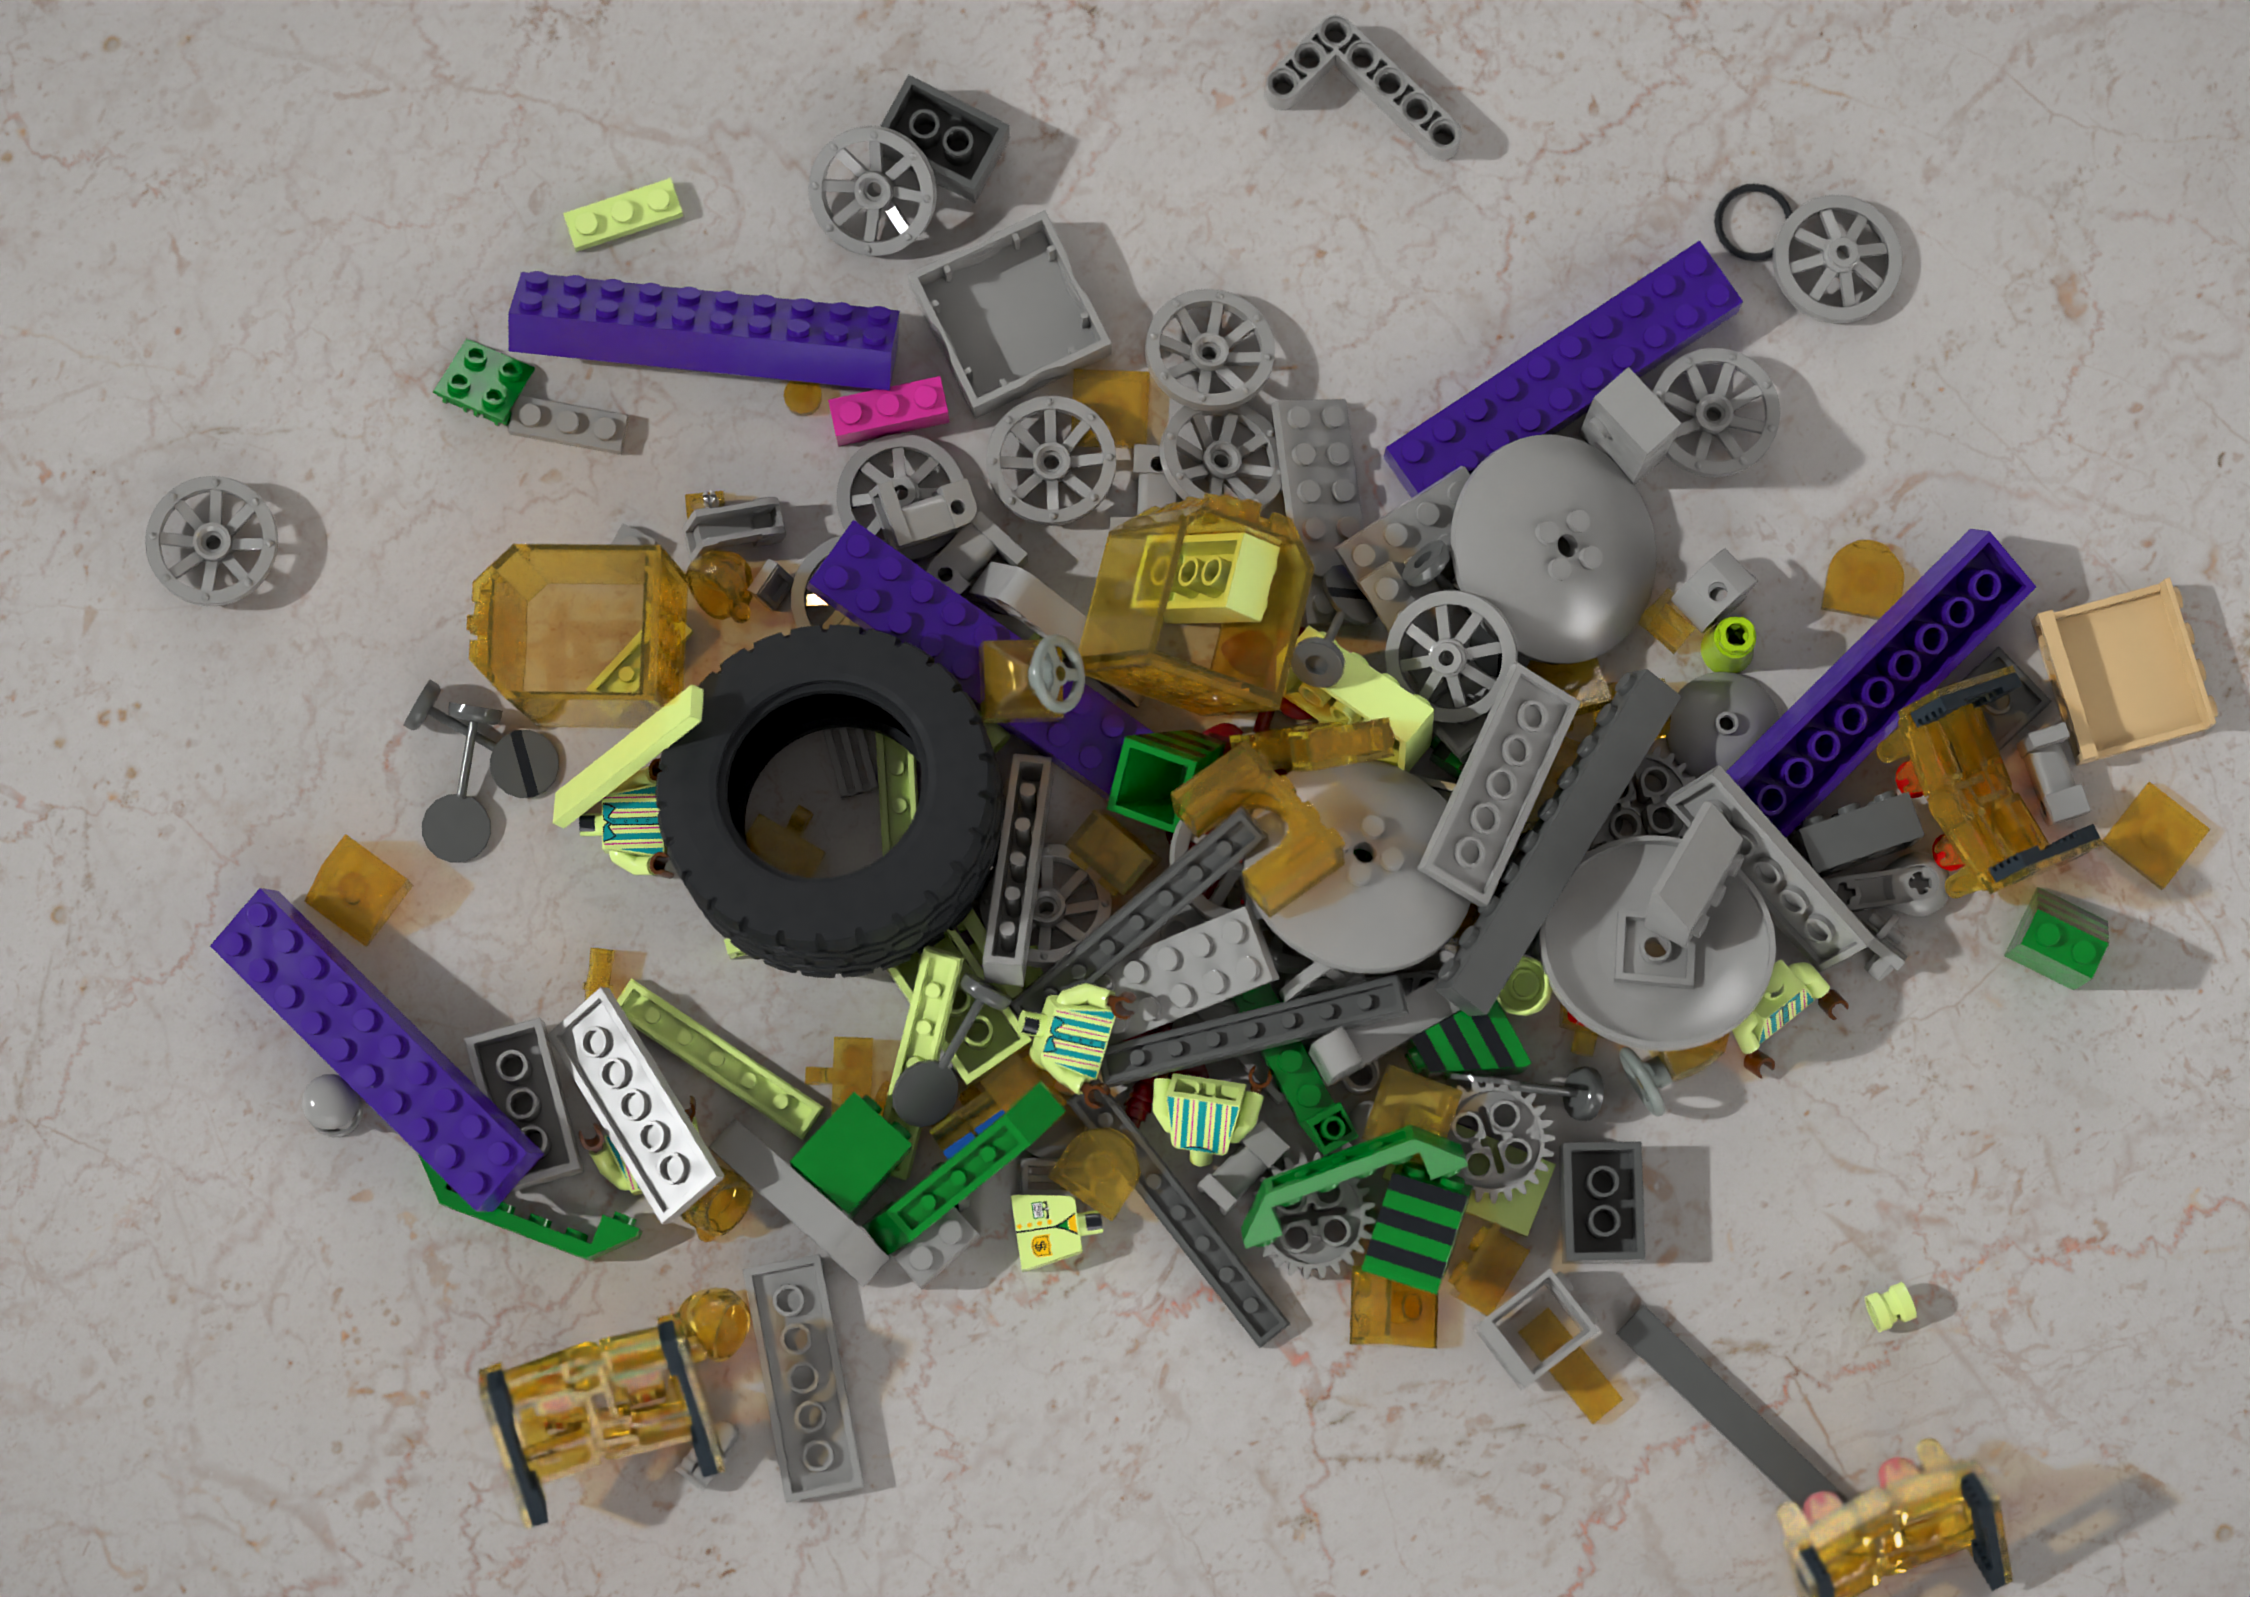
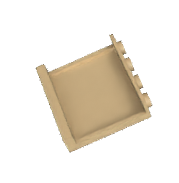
[2031,577,2218,766]

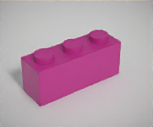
[828,376,950,447]

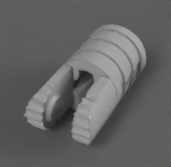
[675,1420,740,1491]

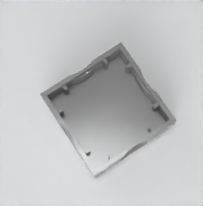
[908,210,1112,419]

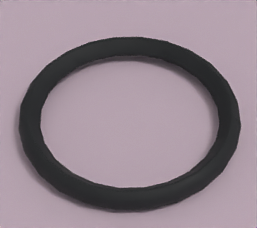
[1714,184,1793,261]

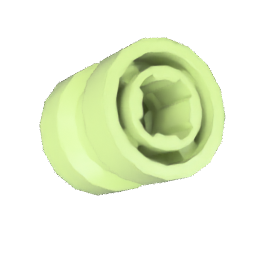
[1864,1282,1917,1332]

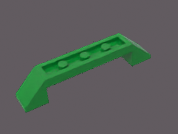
[1231,983,1359,1155]
[862,1080,1066,1255]
[1241,1124,1468,1249]
[418,1154,643,1261]

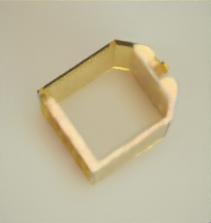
[1078,494,1315,717]
[466,544,689,728]

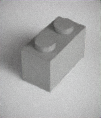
[894,1207,980,1289]

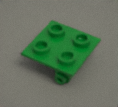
[433,338,535,426]

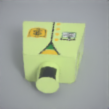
[1011,1195,1103,1272]

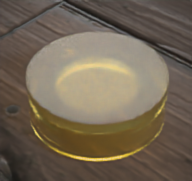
[784,380,822,416]

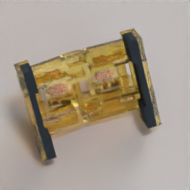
[1876,665,2104,899]
[478,1312,726,1529]
[1777,1438,2013,1597]

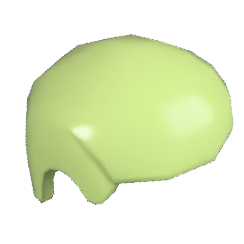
[1497,956,1553,1016]

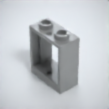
[1473,1268,1599,1391]

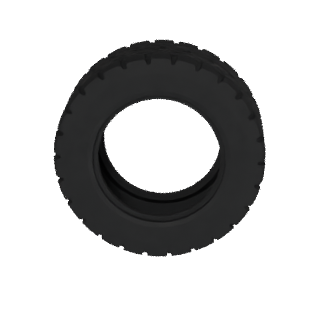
[656,625,1006,978]

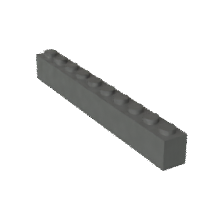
[1434,669,1682,1016]

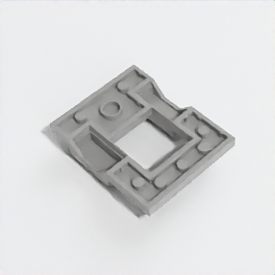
[1333,466,1490,691]

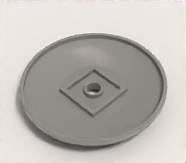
[1451,434,1657,665]
[1243,757,1471,973]
[1539,835,1776,1051]

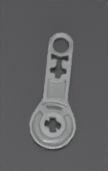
[1823,852,1951,916]

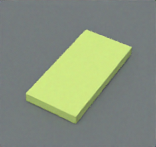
[1382,1105,1556,1237]

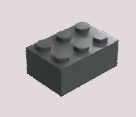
[880,74,1010,203]
[1788,789,1925,878]
[1559,1141,1645,1264]

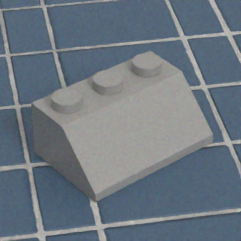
[1644,800,1745,948]

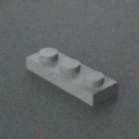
[508,395,629,455]

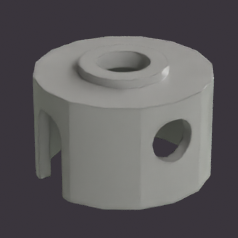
[1671,548,1758,633]

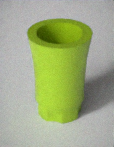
[1701,617,1756,674]

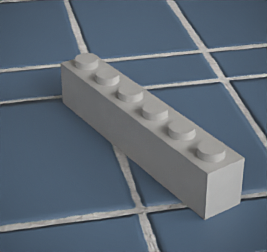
[982,754,1054,986]

